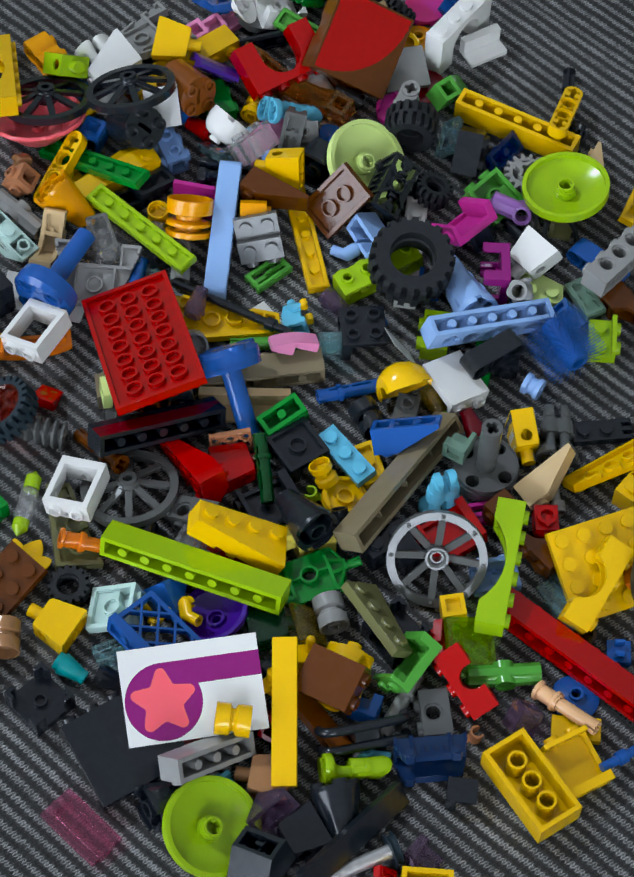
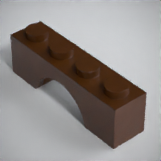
[598,280,634,326]
[482,488,556,579]

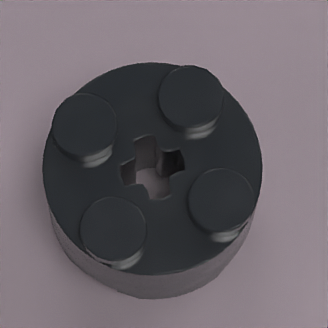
[305,137,330,189]

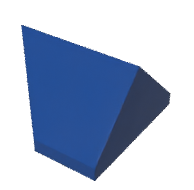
[143,578,187,621]

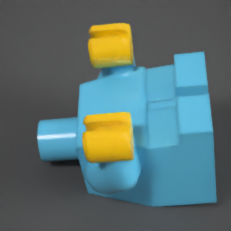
[281,298,314,333]

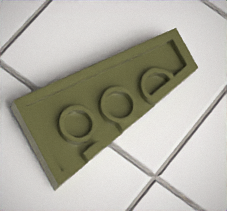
[45,482,104,571]
[341,581,413,658]

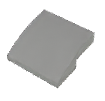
[386,45,431,95]

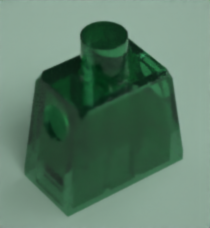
[245,605,301,652]

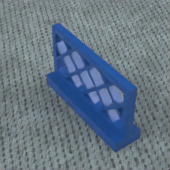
[107,590,202,650]

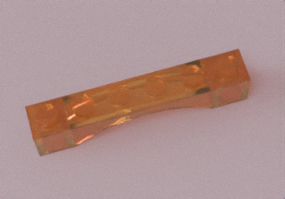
[245,41,355,126]

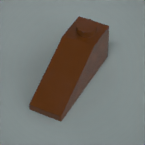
[240,166,309,212]

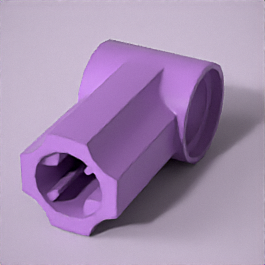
[490,191,532,226]

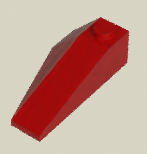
[160,439,229,502]

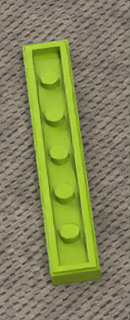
[86,183,197,275]

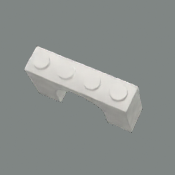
[424,0,492,75]

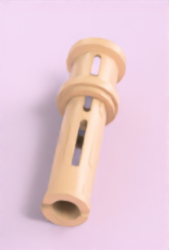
[531,680,602,735]

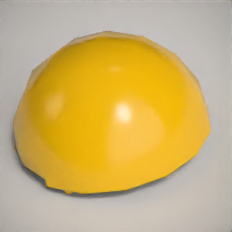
[376,361,433,402]

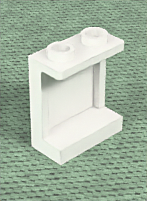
[422,350,489,416]

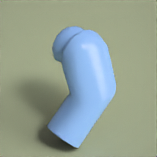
[330,242,362,261]

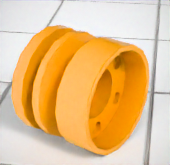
[165,194,214,241]

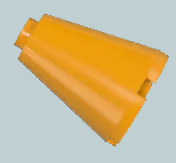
[34,169,95,228]

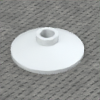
[231,0,257,23]

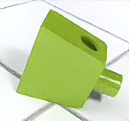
[43,52,90,79]

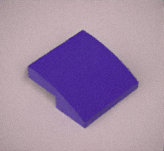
[189,52,240,83]

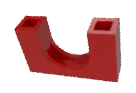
[229,17,320,102]

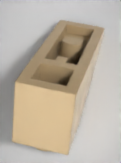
[513,443,576,511]

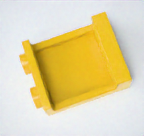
[540,724,616,799]

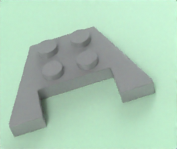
[120,1,197,60]
[55,238,142,307]

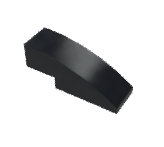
[116,166,176,212]

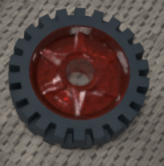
[0,376,39,444]

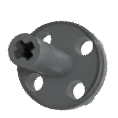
[451,419,519,501]

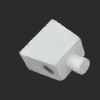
[510,225,563,280]

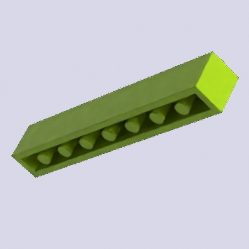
[99,520,291,616]

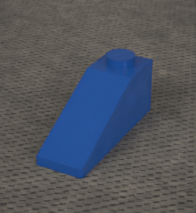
[370,414,443,457]

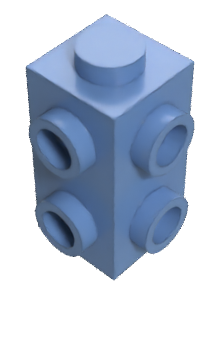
[154,126,191,175]

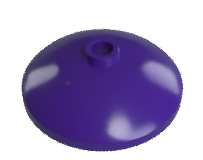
[178,588,249,640]

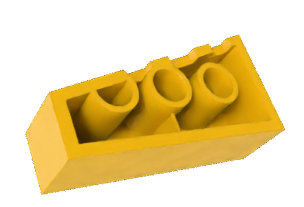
[187,499,287,575]

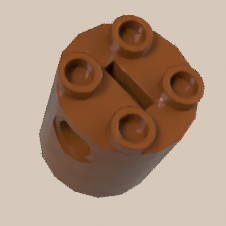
[156,59,216,117]

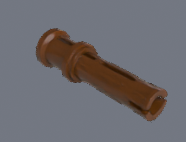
[73,428,130,474]

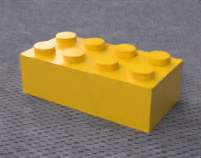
[480,728,582,843]

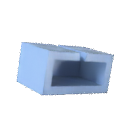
[346,212,386,259]

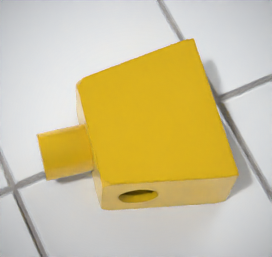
[151,16,203,61]
[254,148,305,191]
[26,598,88,654]

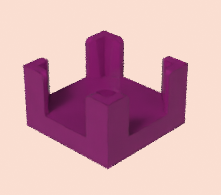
[479,242,511,305]

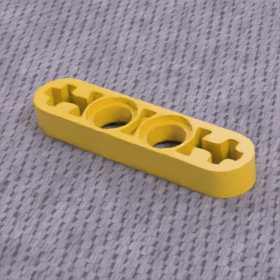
[547,86,583,139]
[33,130,87,209]

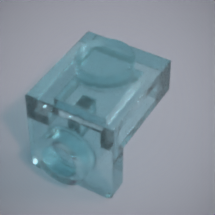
[317,332,342,355]

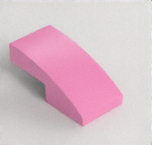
[267,332,320,356]

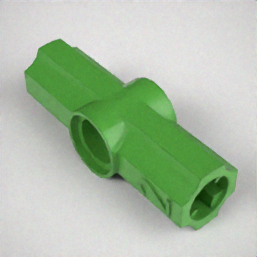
[466,660,542,691]

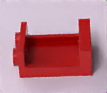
[413,496,488,564]

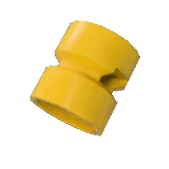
[213,701,253,738]

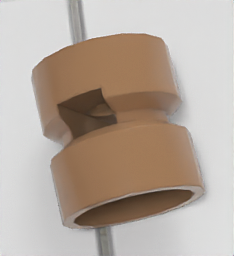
[0,615,21,660]

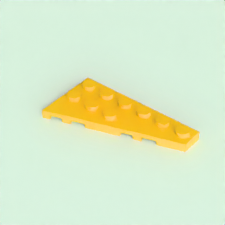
[175,294,280,342]

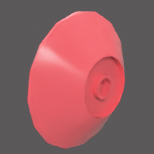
[0,95,86,148]

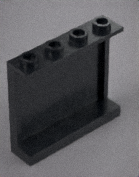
[59,691,185,810]

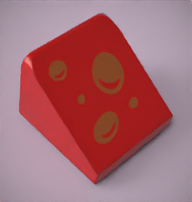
[35,384,64,412]

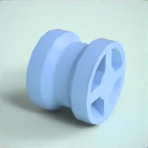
[519,372,547,401]

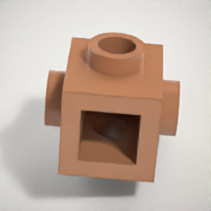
[1,162,41,198]

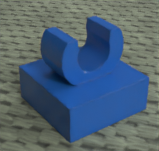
[605,639,631,667]

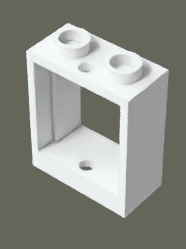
[0,298,72,364]
[42,455,110,522]

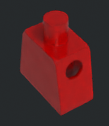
[208,442,257,494]

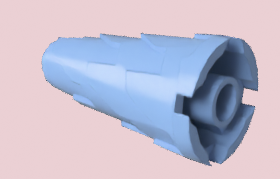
[445,255,498,312]

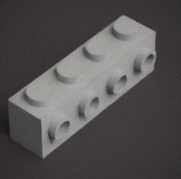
[158,731,256,786]

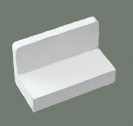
[459,23,507,68]

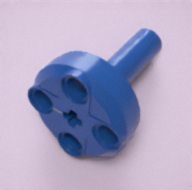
[14,227,95,316]
[198,338,262,438]

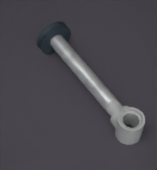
[331,831,405,877]

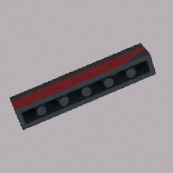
[87,396,226,458]

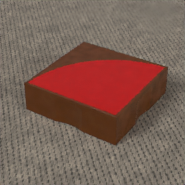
[302,0,414,100]

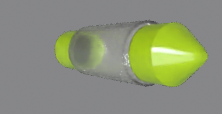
[11,471,42,536]

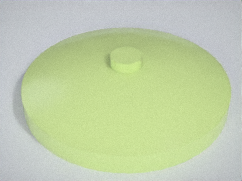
[327,119,404,204]

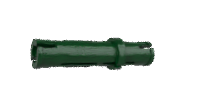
[252,432,276,504]

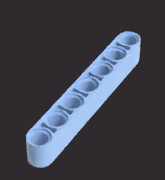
[203,160,242,300]

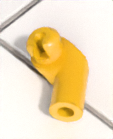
[178,596,203,627]

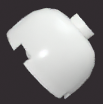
[206,105,249,145]

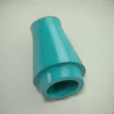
[51,652,90,685]

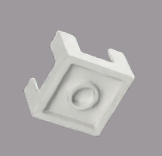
[254,0,308,30]

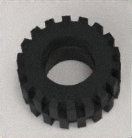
[384,99,439,153]

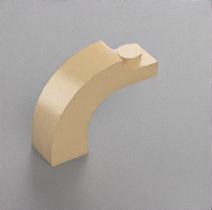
[28,207,67,269]

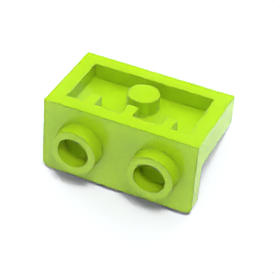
[587,314,621,364]

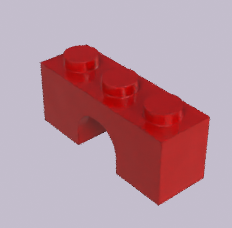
[432,641,500,721]

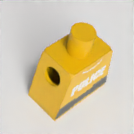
[504,407,540,466]

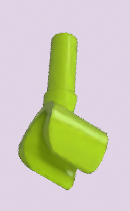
[304,485,321,502]

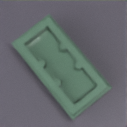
[564,277,606,321]

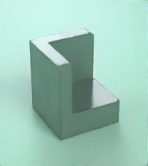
[442,432,477,465]

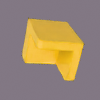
[439,592,467,629]

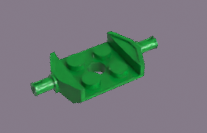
[278,547,363,612]

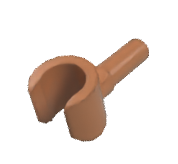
[467,725,484,744]

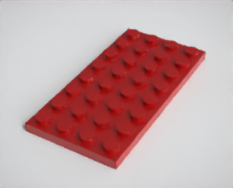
[81,270,208,416]

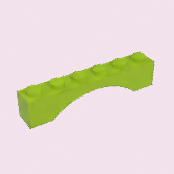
[473,497,530,637]

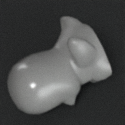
[506,278,534,303]

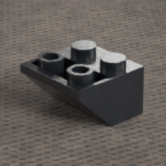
[227,825,296,877]

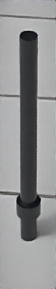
[171,278,293,333]

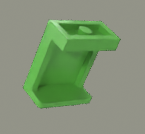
[373,631,443,694]

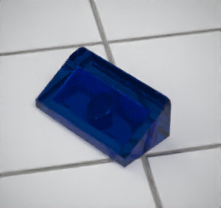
[485,130,524,172]

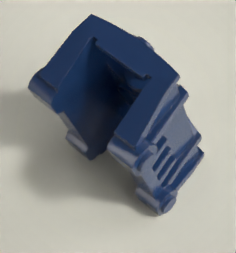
[393,732,468,787]

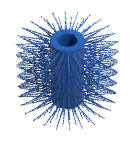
[524,303,606,384]

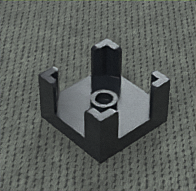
[267,416,330,484]
[361,595,431,669]
[4,662,76,738]

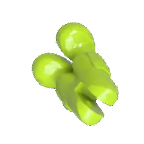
[317,753,392,785]

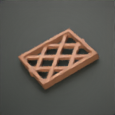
[208,427,254,451]

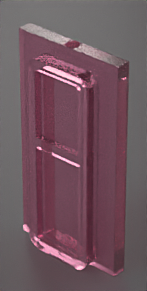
[40,788,122,867]

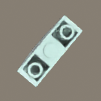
[0,210,39,263]

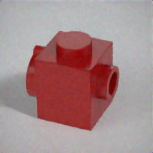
[532,505,559,538]

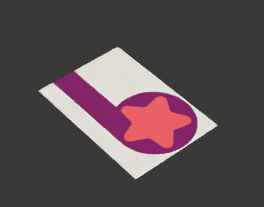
[116,632,270,748]

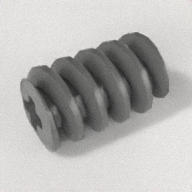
[19,414,71,452]

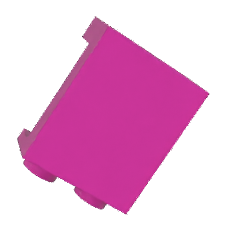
[431,197,498,247]

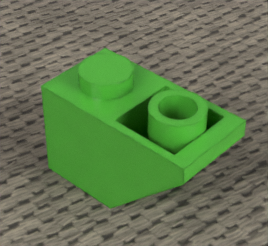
[426,75,468,112]

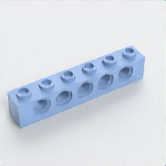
[420,298,556,350]

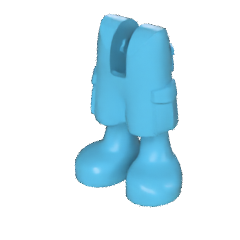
[257,96,323,124]
[418,469,460,512]

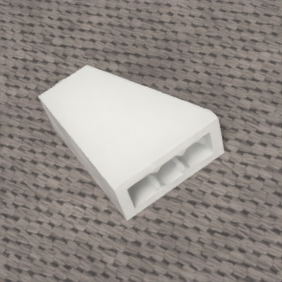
[87,28,142,85]

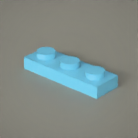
[319,424,377,488]

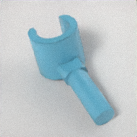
[356,749,391,758]

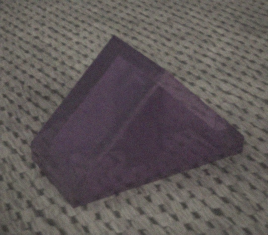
[246,787,300,833]

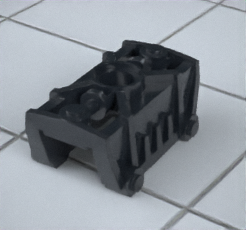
[365,151,422,223]

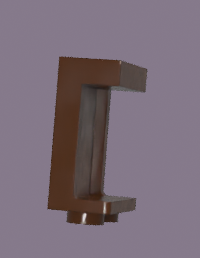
[298,643,372,716]

